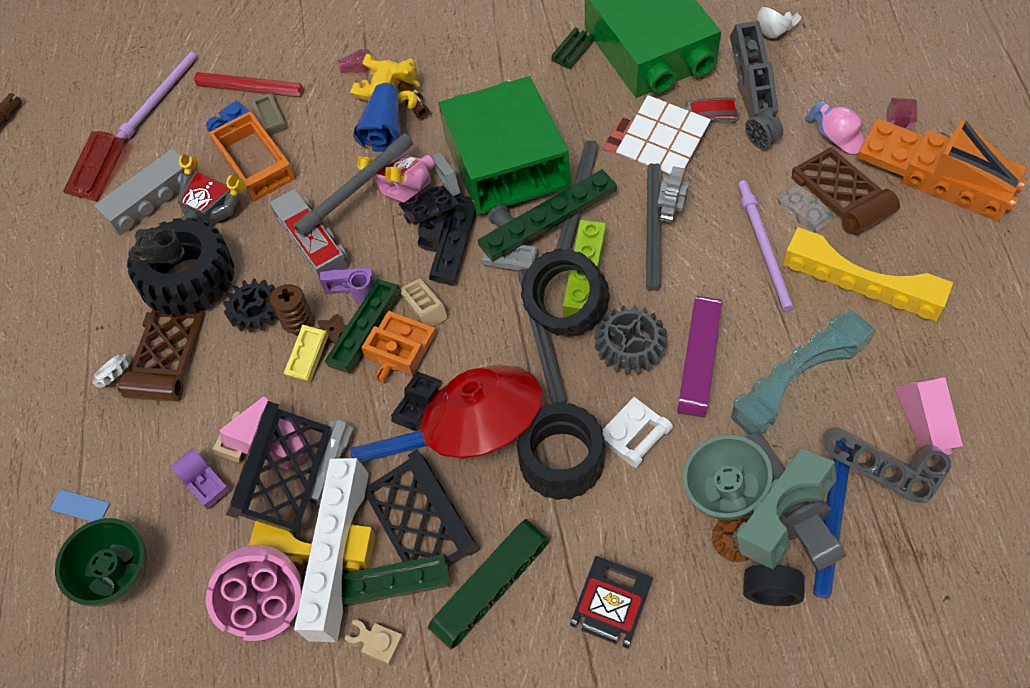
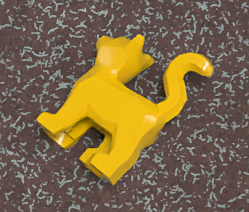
[350,54,420,109]

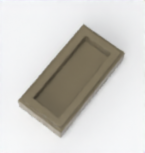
[250,93,287,136]

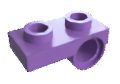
[320,267,376,303]
[170,448,230,509]

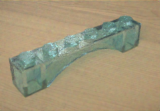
[730,309,876,435]

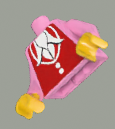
[357,155,435,202]

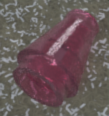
[338,49,371,73]

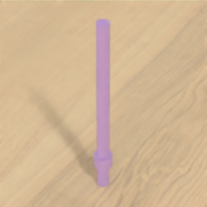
[108,52,197,151]
[738,180,794,311]

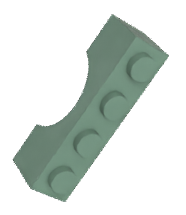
[736,448,836,570]

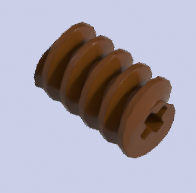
[270,284,314,336]

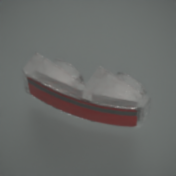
[685,98,740,127]

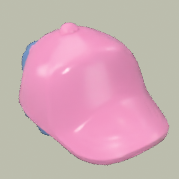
[804,101,865,154]

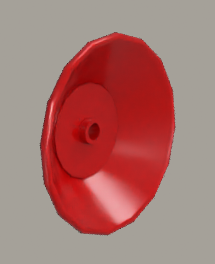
[420,364,542,459]

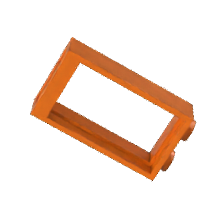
[209,111,295,202]

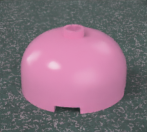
[206,545,302,641]

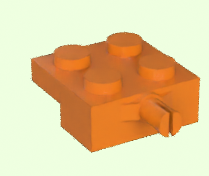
[362,311,436,383]

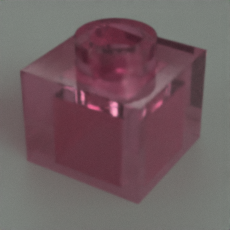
[887,98,918,131]

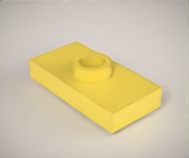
[284,325,329,383]

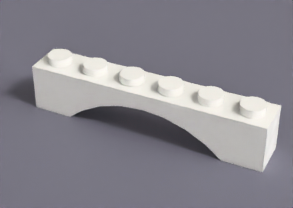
[294,458,369,642]

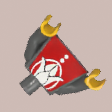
[178,154,246,226]

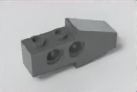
[730,21,779,119]

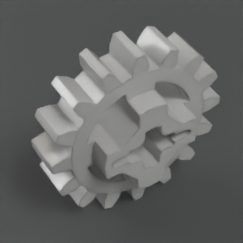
[657,166,689,223]

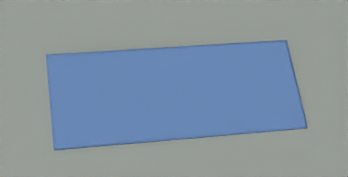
[50,489,110,521]

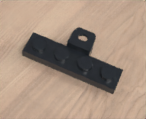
[418,194,475,286]

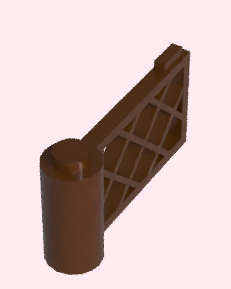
[791,147,900,235]
[117,309,204,401]

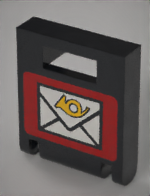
[570,555,653,649]

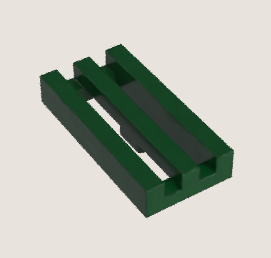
[551,27,594,69]

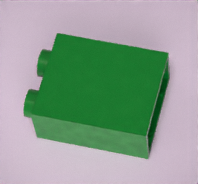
[585,0,722,98]
[438,76,571,215]

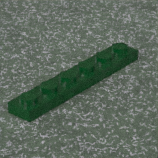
[478,169,617,262]

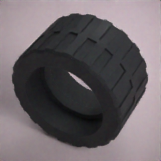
[521,249,610,337]
[517,402,605,500]

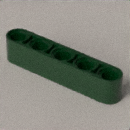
[428,519,550,650]

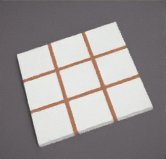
[616,95,711,175]

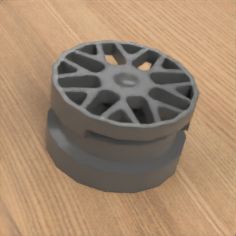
[745,110,783,149]

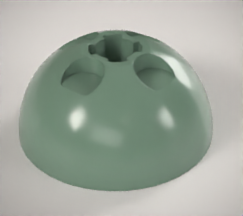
[683,435,773,521]

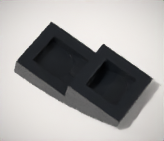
[391,372,441,431]

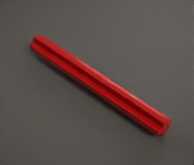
[194,72,303,97]

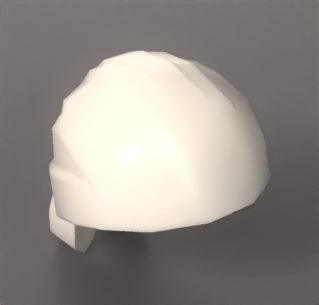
[757,7,801,39]

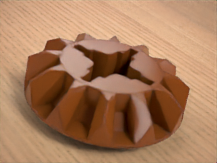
[712,518,750,562]

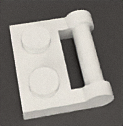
[603,397,673,468]

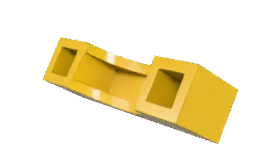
[249,516,376,573]

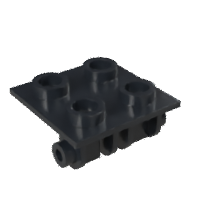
[398,185,460,225]

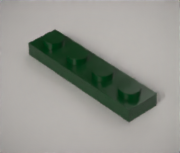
[325,279,402,374]
[342,554,450,607]

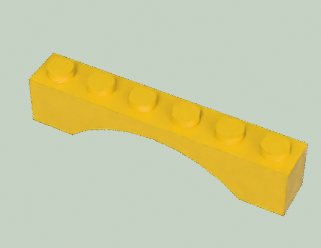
[783,227,954,321]

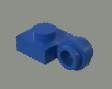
[206,100,249,132]

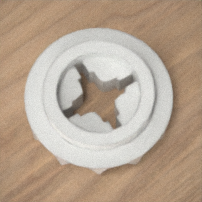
[92,354,131,388]

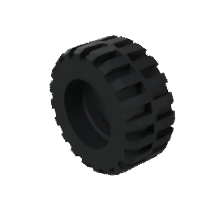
[127,218,234,316]

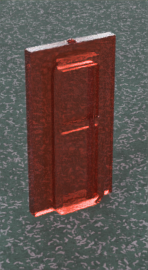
[63,131,126,202]

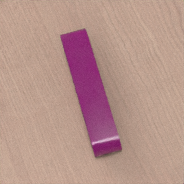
[677,295,722,418]

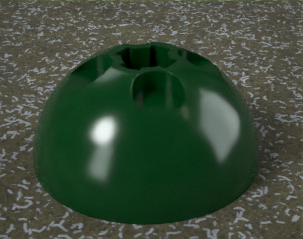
[55,518,147,607]

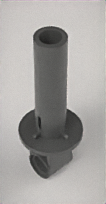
[745,432,846,572]

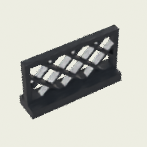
[226,401,331,534]
[365,449,480,567]

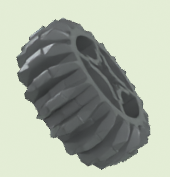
[594,305,668,375]

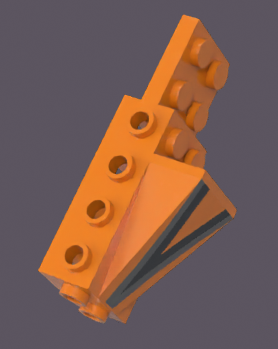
[856,118,1027,222]

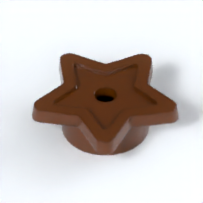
[317,314,347,344]

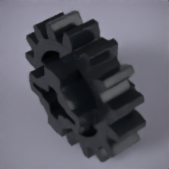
[223,278,278,333]

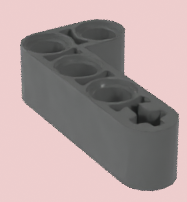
[822,427,951,503]

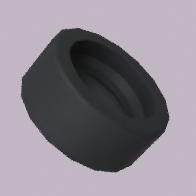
[743,564,805,606]

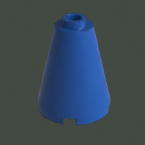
[353,83,401,152]

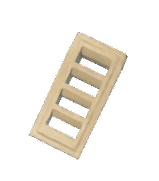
[400,278,447,327]

